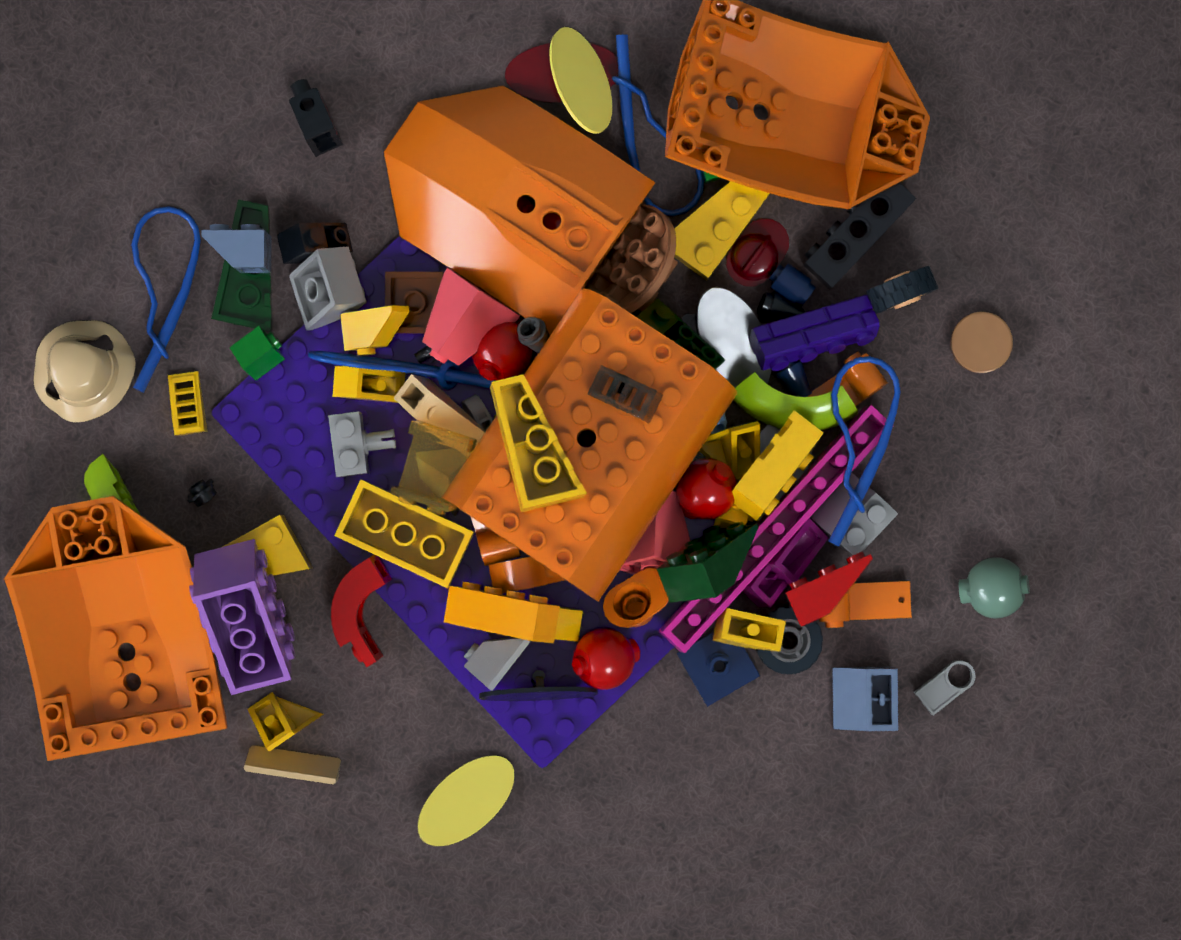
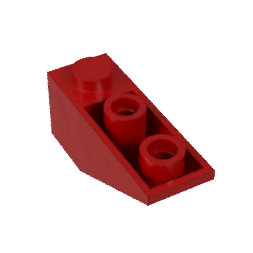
[785,551,873,627]

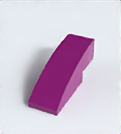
[742,518,828,608]

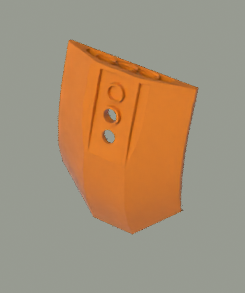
[665,0,930,209]
[384,86,656,335]
[3,496,228,761]

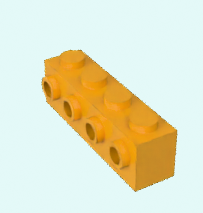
[444,582,560,643]

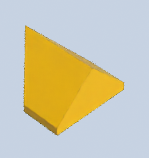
[699,421,760,480]
[247,692,324,752]

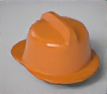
[603,568,669,628]

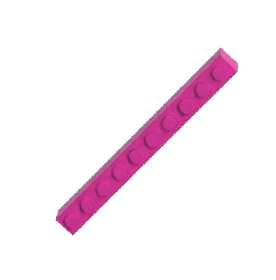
[658,405,886,653]

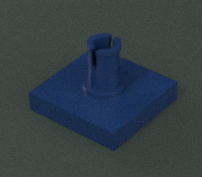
[677,631,760,707]

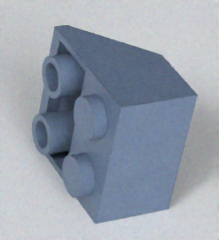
[202,224,271,273]
[832,667,898,731]

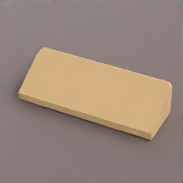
[244,745,341,784]

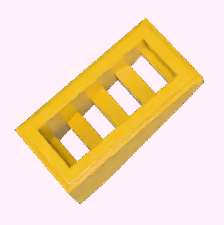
[168,371,208,436]

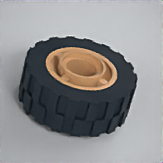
[866,266,939,314]

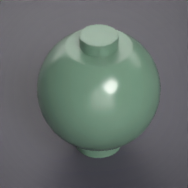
[959,557,1030,619]

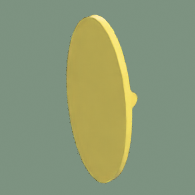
[549,27,612,134]
[418,756,514,846]

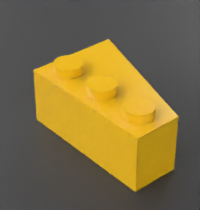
[222,515,313,576]

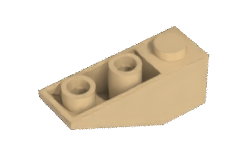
[394,374,486,457]

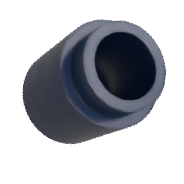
[769,263,816,307]

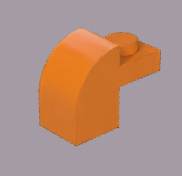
[488,556,565,594]

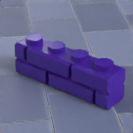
[749,295,880,371]

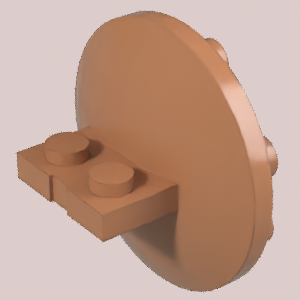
[585,204,678,313]

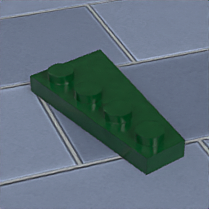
[211,199,272,332]

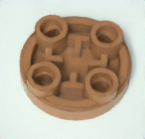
[950,312,1013,373]

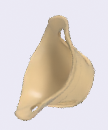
[34,321,136,422]

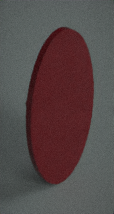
[505,43,618,103]

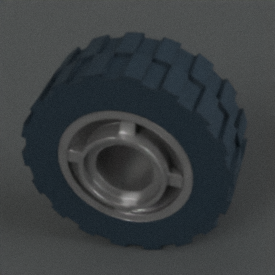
[756,607,823,675]

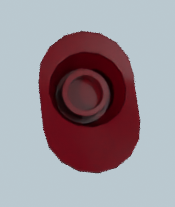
[726,218,789,287]

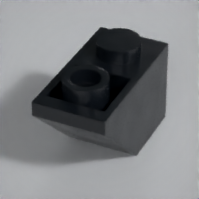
[277,223,353,264]

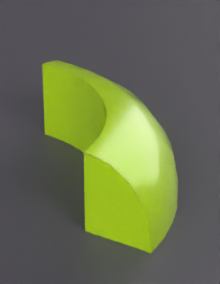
[733,372,858,430]
[84,454,145,518]

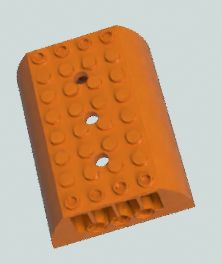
[442,288,737,602]

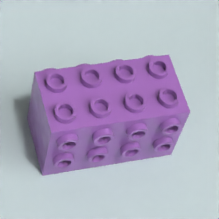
[189,539,295,695]

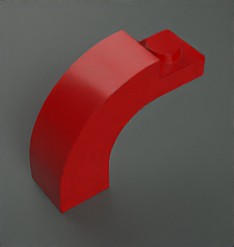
[331,555,392,668]

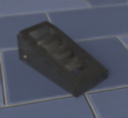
[588,365,663,424]

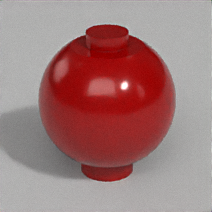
[472,317,533,381]
[676,458,737,520]
[572,628,640,690]

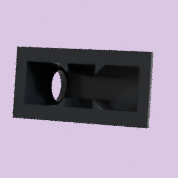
[289,79,343,157]

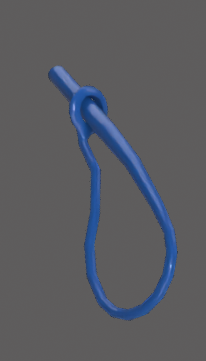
[612,34,704,216]
[131,206,201,393]
[308,351,496,390]
[828,356,900,547]

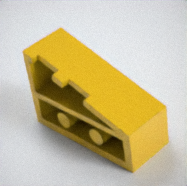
[732,410,824,521]

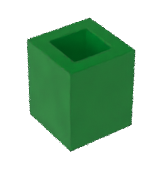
[229,326,285,380]

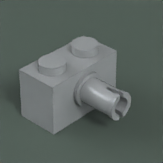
[328,411,396,477]

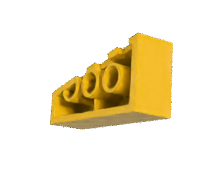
[674,181,770,281]
[490,374,587,512]

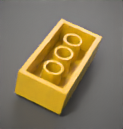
[334,479,475,588]

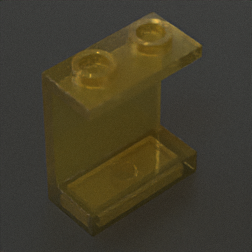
[390,420,477,515]

